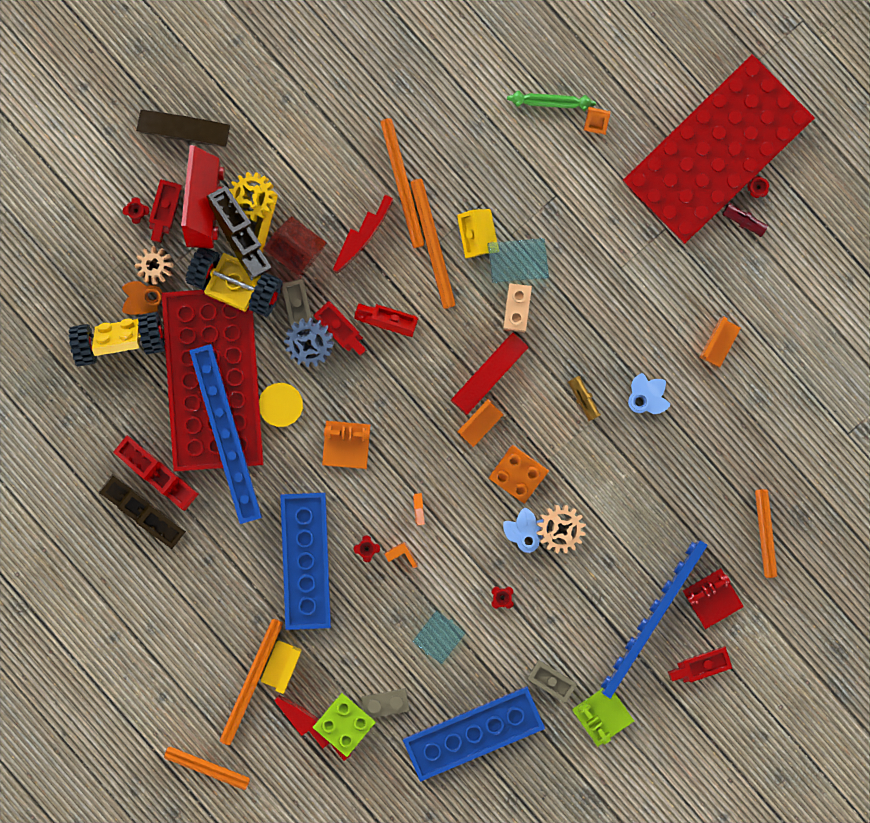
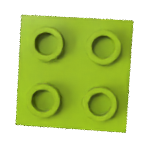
[572,688,634,747]
[312,693,376,757]

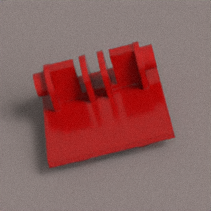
[682,568,744,630]

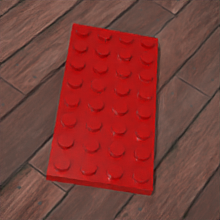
[622,54,815,244]
[162,289,264,472]

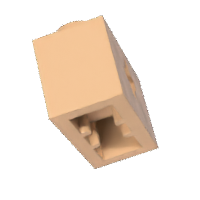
[503,283,532,333]

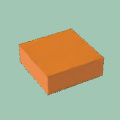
[584,107,610,135]

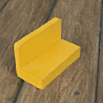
[457,209,499,259]
[261,640,302,694]

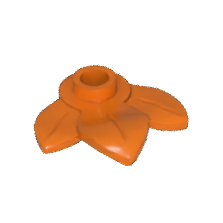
[122,281,163,315]

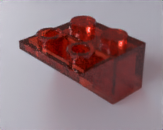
[263,216,327,279]

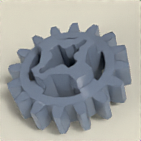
[284,318,334,367]

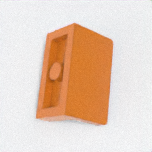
[699,316,741,368]
[457,399,504,447]
[384,541,418,569]

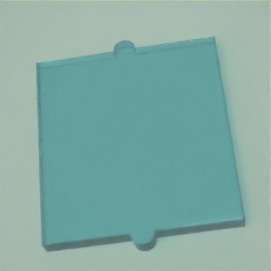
[412,610,466,664]

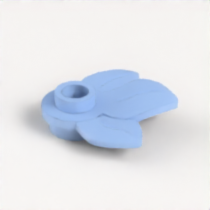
[628,373,670,414]
[503,508,548,553]

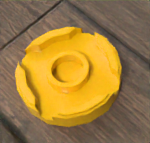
[259,383,304,427]

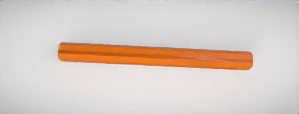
[381,118,424,248]
[410,179,456,309]
[220,619,283,745]

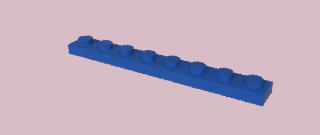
[189,344,262,524]
[600,540,708,699]

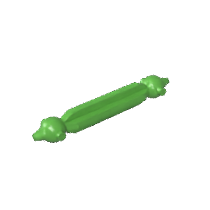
[507,91,596,111]

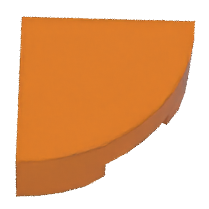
[413,493,425,525]

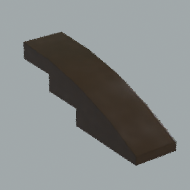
[136,109,230,147]
[207,186,272,281]
[99,474,186,549]

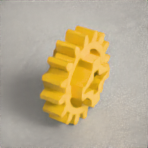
[229,172,277,222]

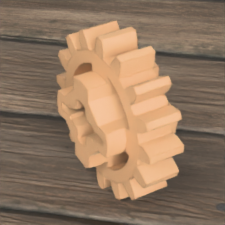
[536,505,586,553]

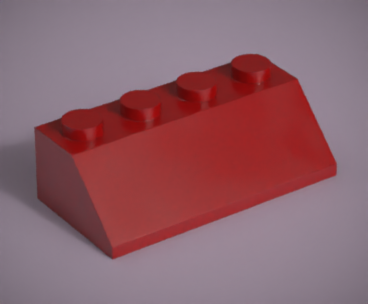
[181,145,225,248]

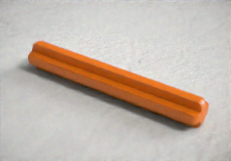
[755,489,777,578]
[164,747,250,790]

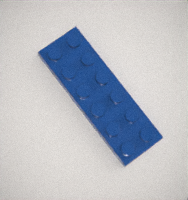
[280,493,331,630]
[403,686,545,782]

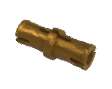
[567,376,601,422]

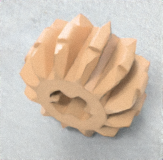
[135,246,174,285]

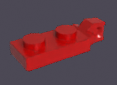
[149,179,183,244]
[313,301,367,356]
[354,303,419,337]
[668,646,733,683]

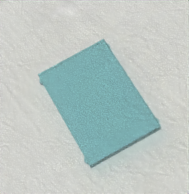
[488,238,549,284]

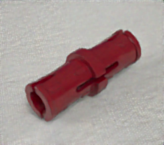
[722,203,768,237]

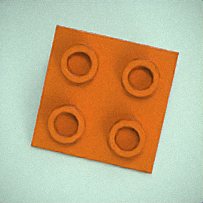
[322,421,371,469]
[488,444,549,504]

